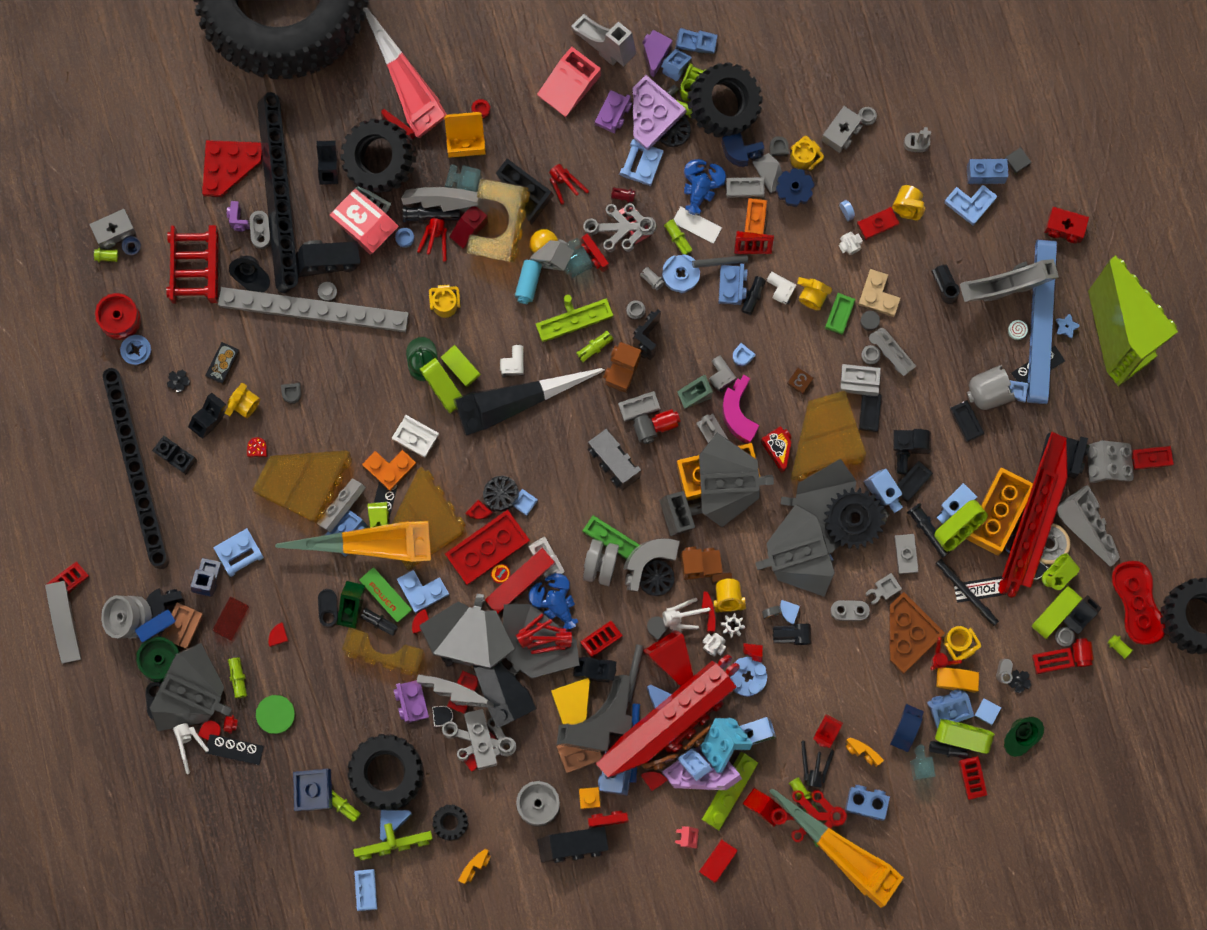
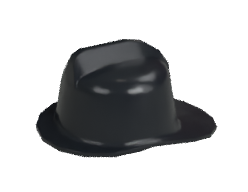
[228,255,270,293]

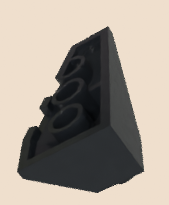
[473,662,537,728]

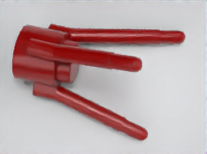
[549,164,589,205]
[417,218,447,262]
[516,614,553,649]
[529,623,572,654]
[930,637,962,671]

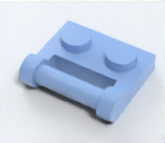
[619,139,664,186]
[213,528,264,577]

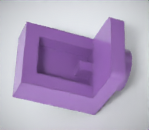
[227,201,250,231]

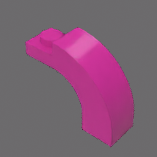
[722,375,759,444]

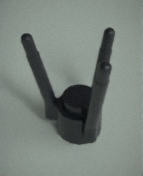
[801,740,834,788]

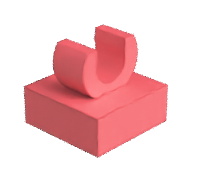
[675,826,699,849]

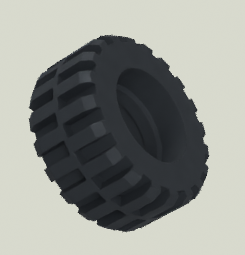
[688,63,763,138]
[340,119,416,193]
[1160,578,1207,655]
[347,734,424,810]

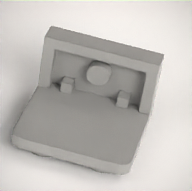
[1087,440,1134,483]

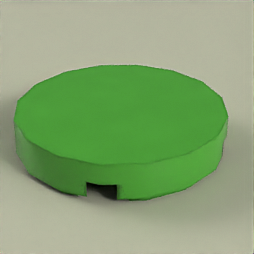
[256,695,295,734]

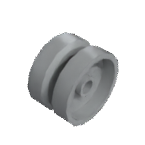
[583,539,619,587]
[101,595,152,639]
[516,781,560,827]

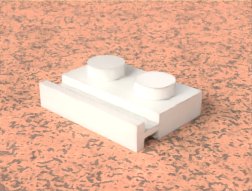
[392,415,439,458]

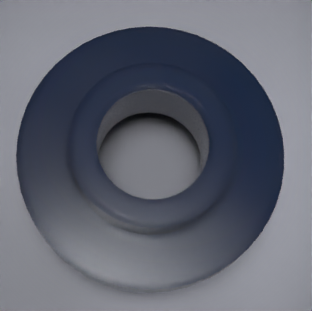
[122,236,141,255]

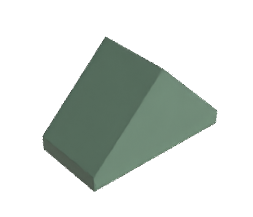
[677,375,713,409]

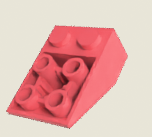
[537,47,601,117]

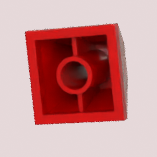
[643,630,693,686]

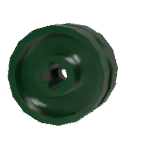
[136,637,180,683]

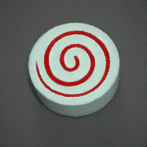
[1008,320,1028,340]

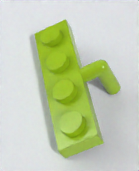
[536,295,613,343]
[702,752,758,830]
[353,823,433,861]

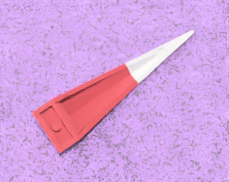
[363,8,447,138]

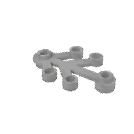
[583,203,657,252]
[442,718,516,761]

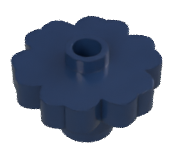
[776,168,814,207]

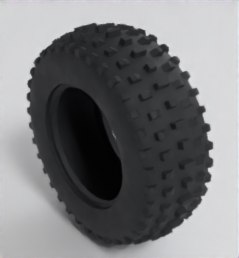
[194,0,369,79]

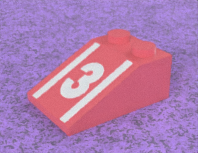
[329,188,399,255]

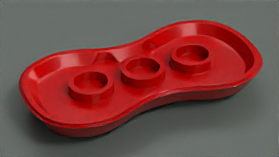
[1112,561,1166,645]

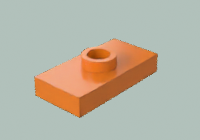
[744,198,767,234]

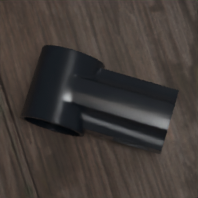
[931,264,960,304]
[773,624,812,645]

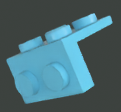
[700,718,753,773]

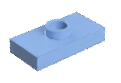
[677,748,712,781]
[354,869,377,911]

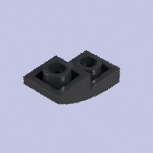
[152,435,197,475]

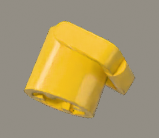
[790,136,824,171]
[892,185,925,220]
[797,277,832,311]
[429,285,461,318]
[224,383,261,418]
[714,579,746,612]
[944,626,981,660]

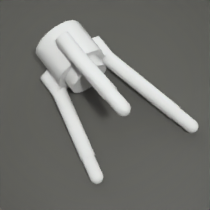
[663,598,711,630]
[173,723,209,774]

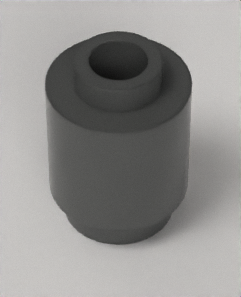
[633,415,657,445]

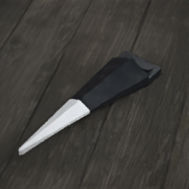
[453,368,605,436]

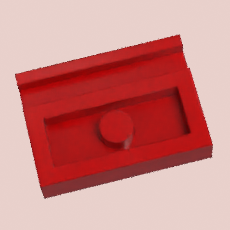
[588,811,628,828]

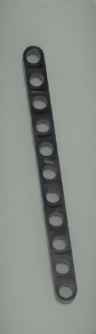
[257,92,298,293]
[103,368,169,569]

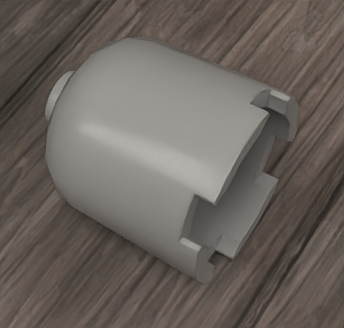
[967,365,1015,410]

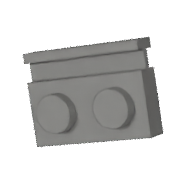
[840,364,880,396]

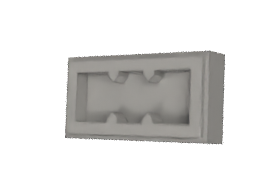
[726,177,764,198]
[618,391,661,422]
[894,534,919,574]

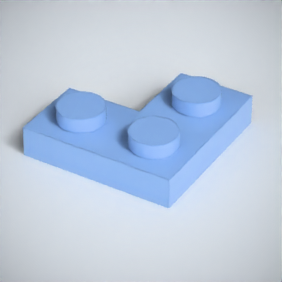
[944,185,997,226]
[397,570,449,614]

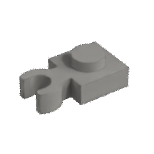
[865,573,902,605]

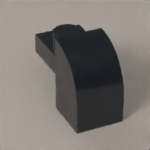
[316,140,339,185]
[188,393,226,439]
[893,429,931,454]
[146,588,185,619]
[1063,595,1102,634]
[573,657,617,683]

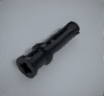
[403,206,460,223]
[906,503,952,558]

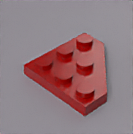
[202,140,262,197]

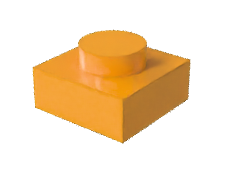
[579,787,600,809]

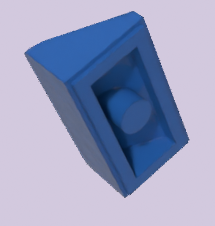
[135,610,175,642]

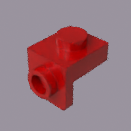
[813,714,843,748]

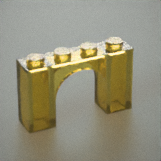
[467,179,529,262]

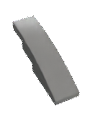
[401,187,482,212]
[45,581,82,664]
[417,675,494,708]

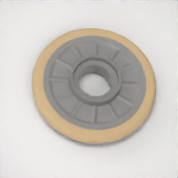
[1040,523,1070,564]

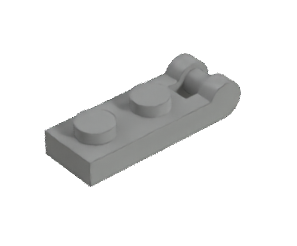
[869,328,916,376]

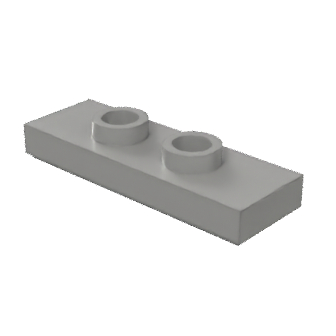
[317,478,366,532]
[464,709,497,770]

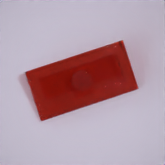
[212,596,249,641]

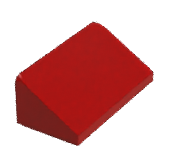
[699,839,738,883]

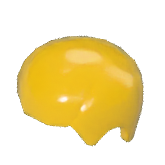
[529,229,558,253]

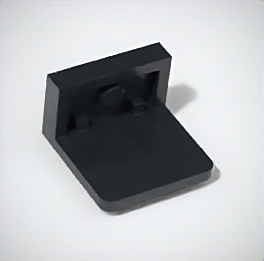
[633,309,661,360]
[1038,433,1090,479]

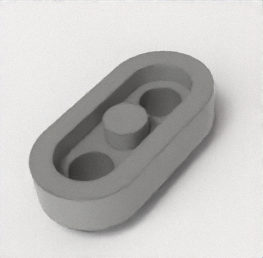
[249,211,271,249]
[830,600,870,621]

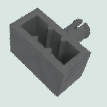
[659,491,703,537]

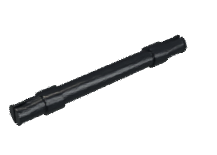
[935,559,999,627]

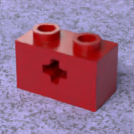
[1044,207,1089,244]

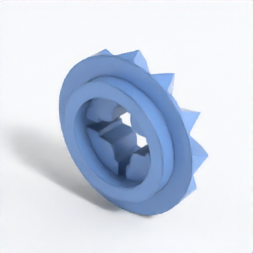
[120,335,151,365]

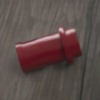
[611,187,636,203]

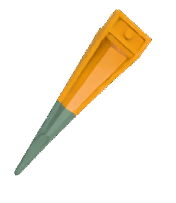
[275,521,431,562]
[769,789,904,908]

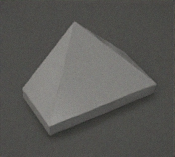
[752,153,783,194]

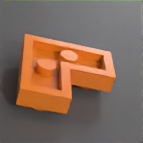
[362,450,417,491]

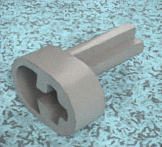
[903,127,931,152]

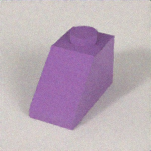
[642,30,672,77]

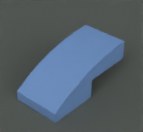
[675,28,717,53]

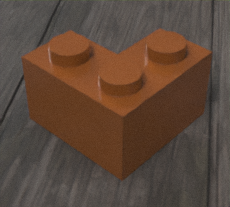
[603,342,641,393]
[681,547,723,580]

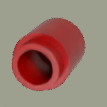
[651,409,681,433]
[1072,638,1094,667]

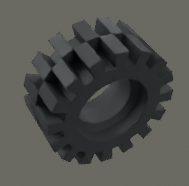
[432,804,468,841]

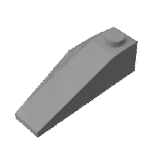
[1057,485,1120,566]

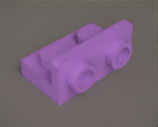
[595,90,633,134]
[394,680,429,724]

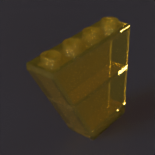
[791,390,866,481]
[253,451,352,523]
[392,467,466,571]

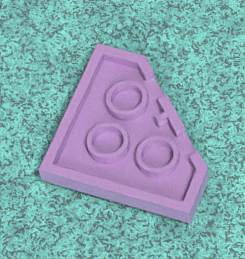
[633,75,686,151]
[662,744,742,790]

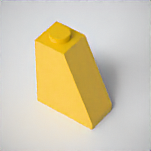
[551,678,590,724]

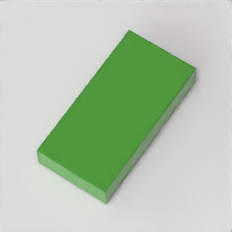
[825,293,855,335]

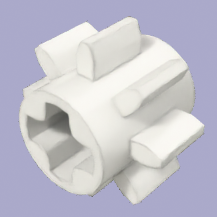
[839,232,863,255]
[721,613,745,638]
[703,632,726,657]

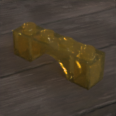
[342,628,425,676]

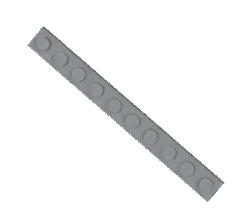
[218,287,409,332]

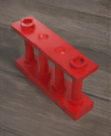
[166,225,219,304]

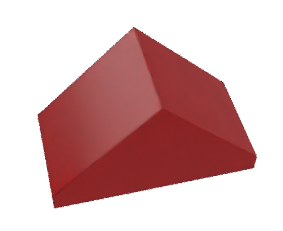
[743,788,785,827]

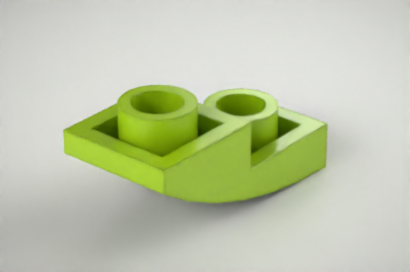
[440,345,481,387]

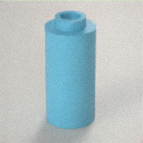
[515,260,542,304]

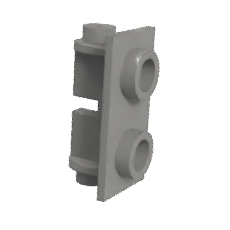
[696,414,728,443]

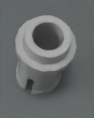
[640,267,664,290]

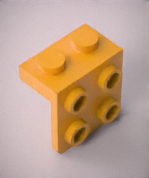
[444,112,486,158]

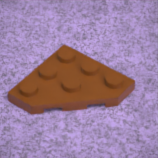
[889,592,945,674]

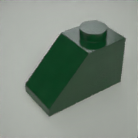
[337,581,365,629]

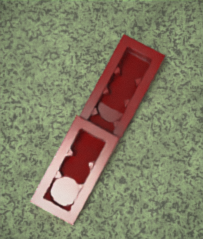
[485,548,556,614]

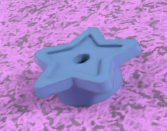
[1055,314,1080,338]

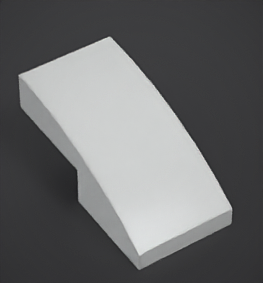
[528,537,565,581]

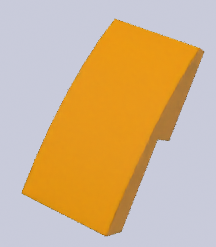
[936,667,979,693]
[845,737,884,767]
[458,849,491,885]

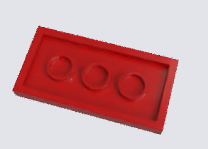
[445,510,530,586]

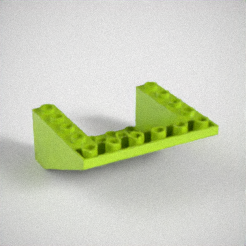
[1088,256,1178,387]

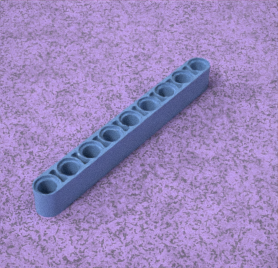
[1027,240,1057,404]

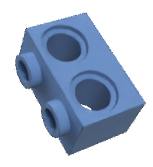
[845,785,890,821]

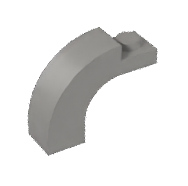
[623,539,680,591]

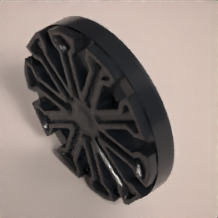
[659,116,691,147]
[483,475,519,511]
[639,560,675,596]

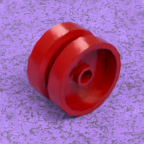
[95,293,141,340]

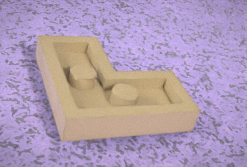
[858,269,900,317]

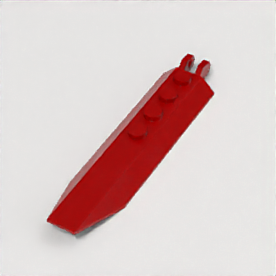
[998,432,1067,598]
[596,654,740,778]

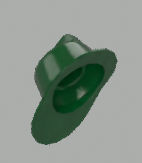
[406,337,438,381]
[1004,717,1044,757]

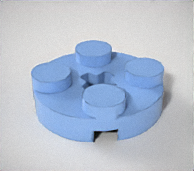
[662,254,700,293]
[730,657,767,697]

